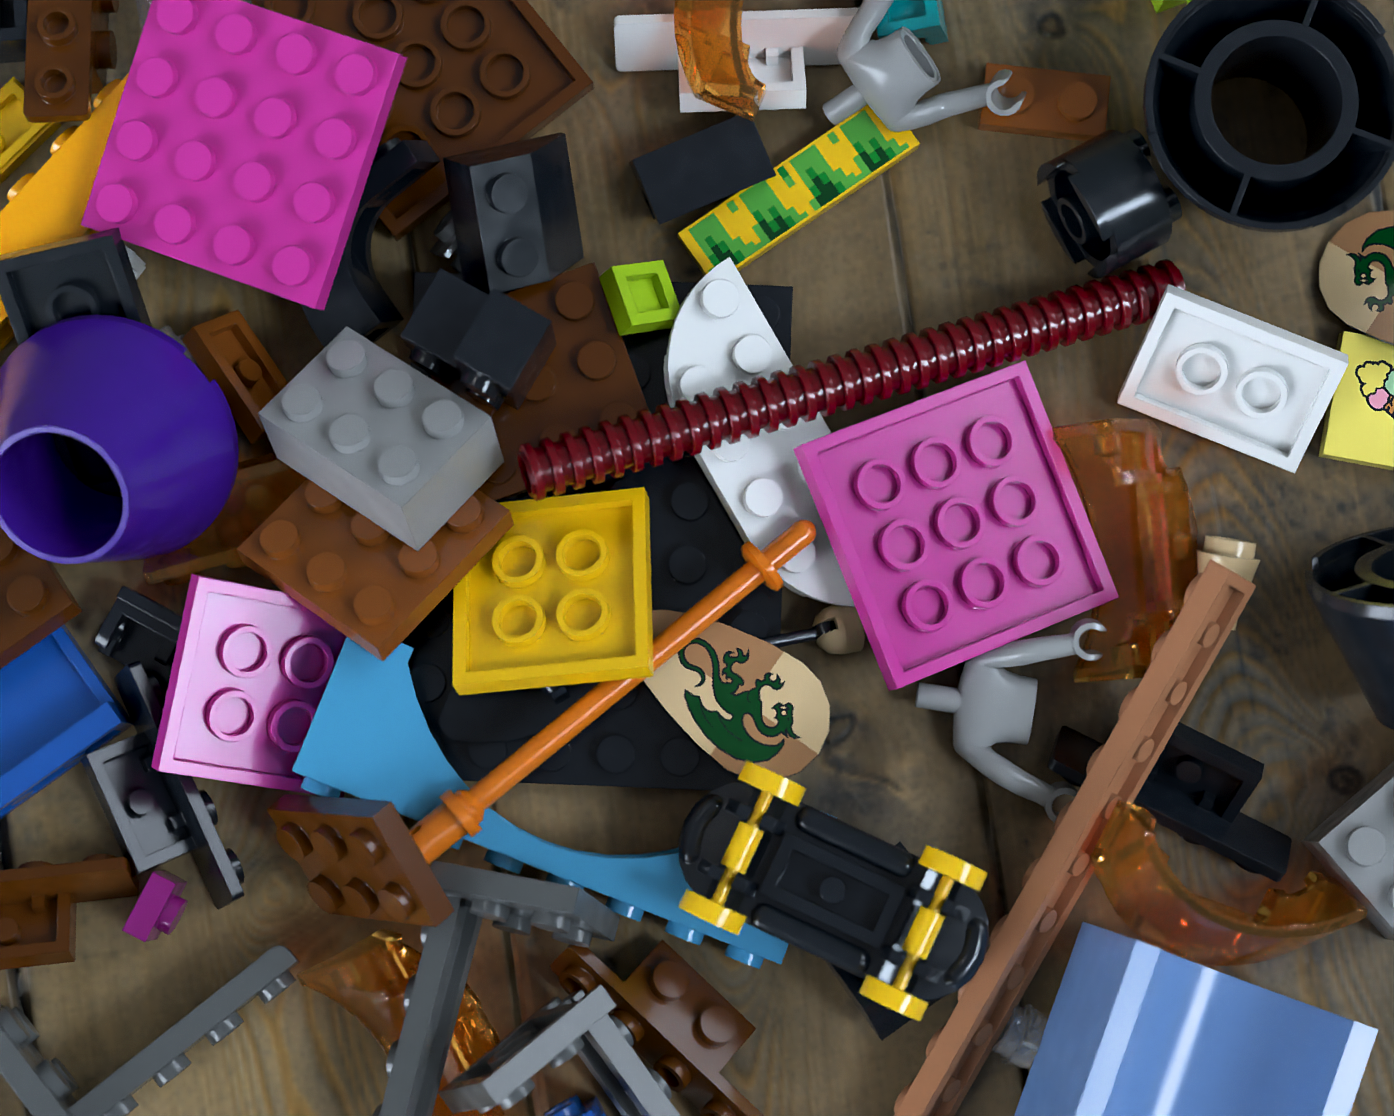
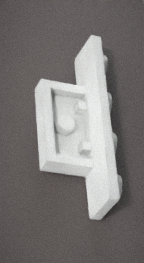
[614,7,860,113]

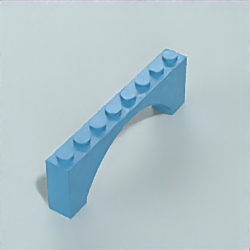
[292,637,838,969]

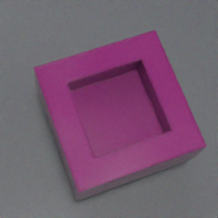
[122,870,188,942]

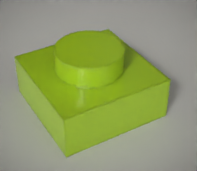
[599,260,680,336]

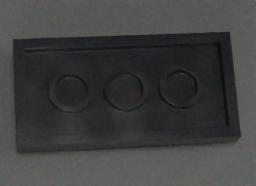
[0,228,152,495]

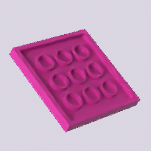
[81,0,407,310]
[793,360,1119,691]

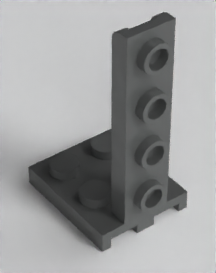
[372,860,620,1116]
[0,946,300,1116]
[438,984,680,1116]

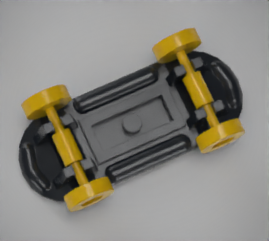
[678,761,989,1022]

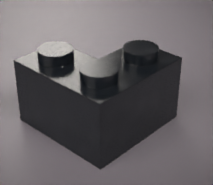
[400,268,557,411]

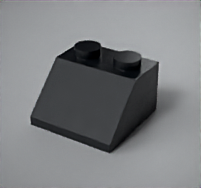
[443,132,584,294]

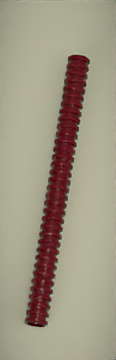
[517,259,1186,501]

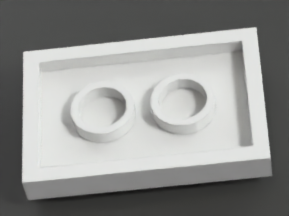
[1117,284,1349,473]

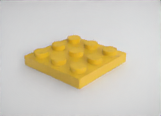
[452,487,654,695]

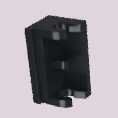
[629,111,776,225]
[95,585,183,688]

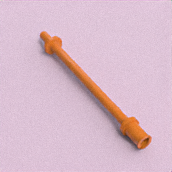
[409,519,817,865]

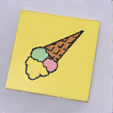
[1318,331,1394,471]

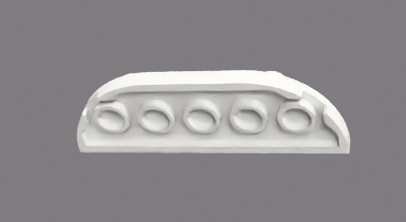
[663,257,855,607]

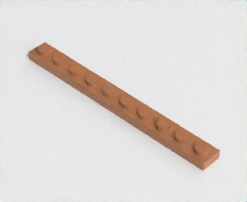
[894,559,1256,1116]

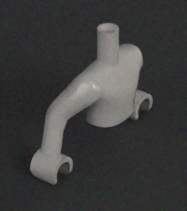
[823,0,1027,132]
[915,618,1107,823]

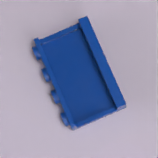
[0,624,133,819]

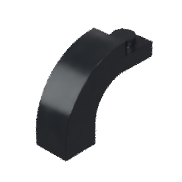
[301,138,441,348]

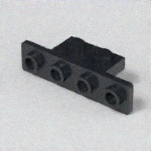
[81,661,245,910]
[1048,722,1292,882]

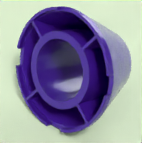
[0,315,239,564]

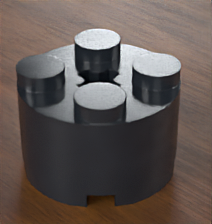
[1037,128,1182,279]

